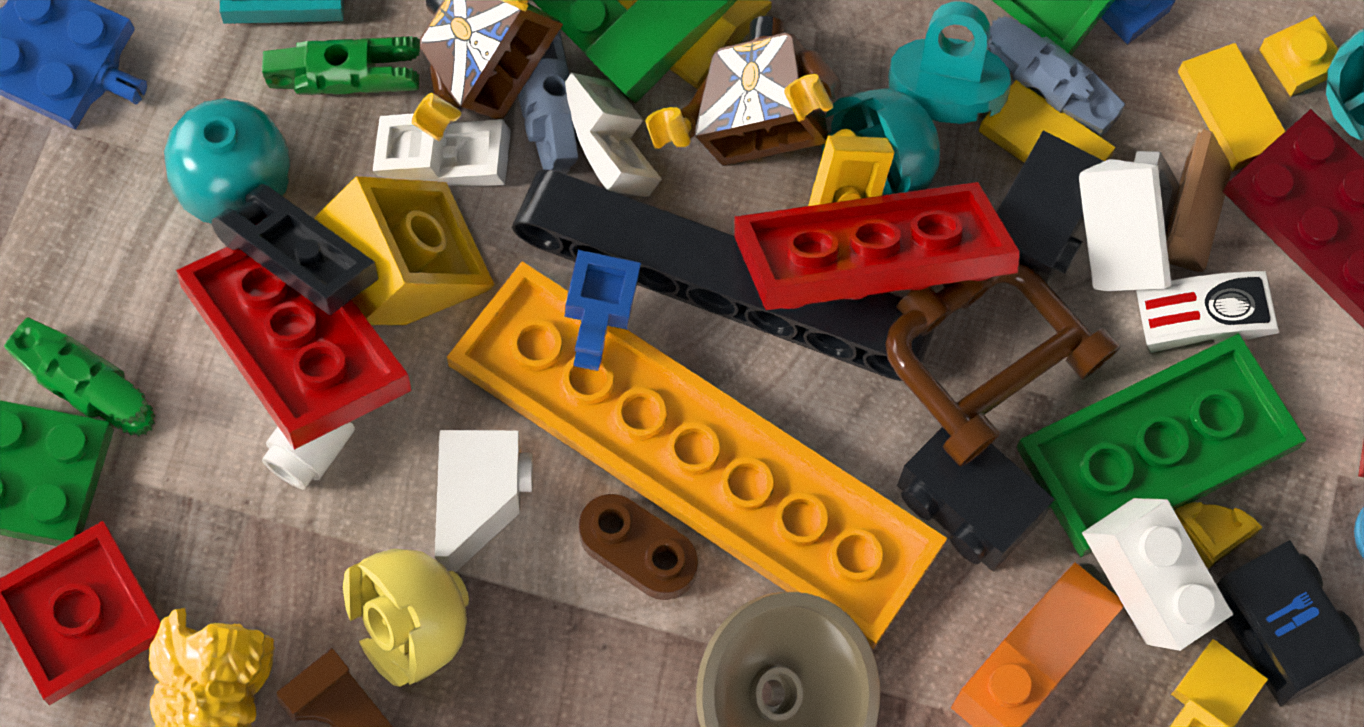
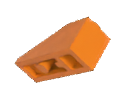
[951,562,1124,727]

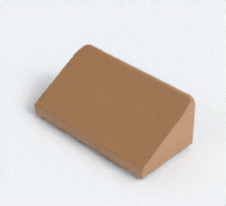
[1166,129,1231,272]

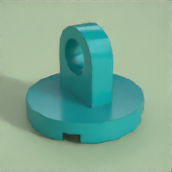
[888,1,1011,124]

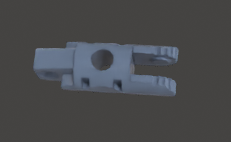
[987,15,1125,137]
[518,30,579,174]

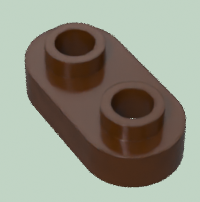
[579,494,698,600]

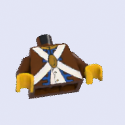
[412,0,563,142]
[645,16,841,166]

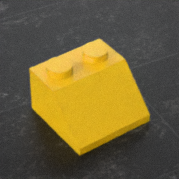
[314,176,495,325]

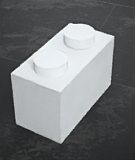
[1082,498,1233,651]

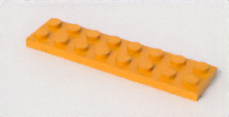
[447,261,947,650]

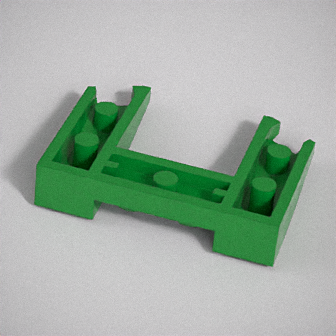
[532,0,737,104]

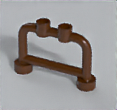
[885,262,1121,467]

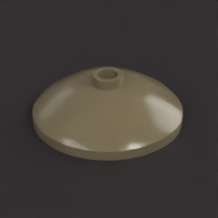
[696,592,880,727]

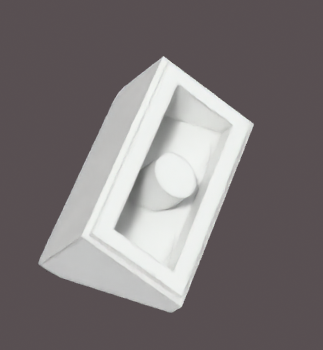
[1079,159,1171,291]

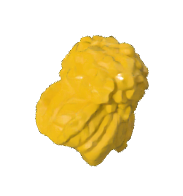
[149,608,275,727]

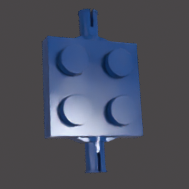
[0,0,147,130]

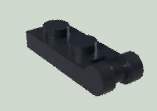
[211,184,378,316]

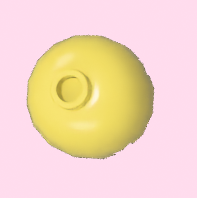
[343,549,469,687]

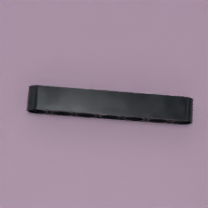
[511,169,935,381]

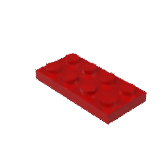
[734,182,1020,310]
[176,247,412,450]

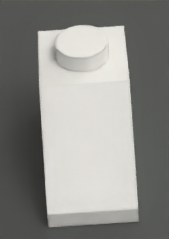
[435,430,533,573]

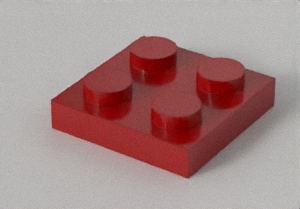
[0,521,161,706]

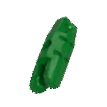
[262,36,420,95]
[4,317,156,437]

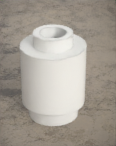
[262,422,355,490]

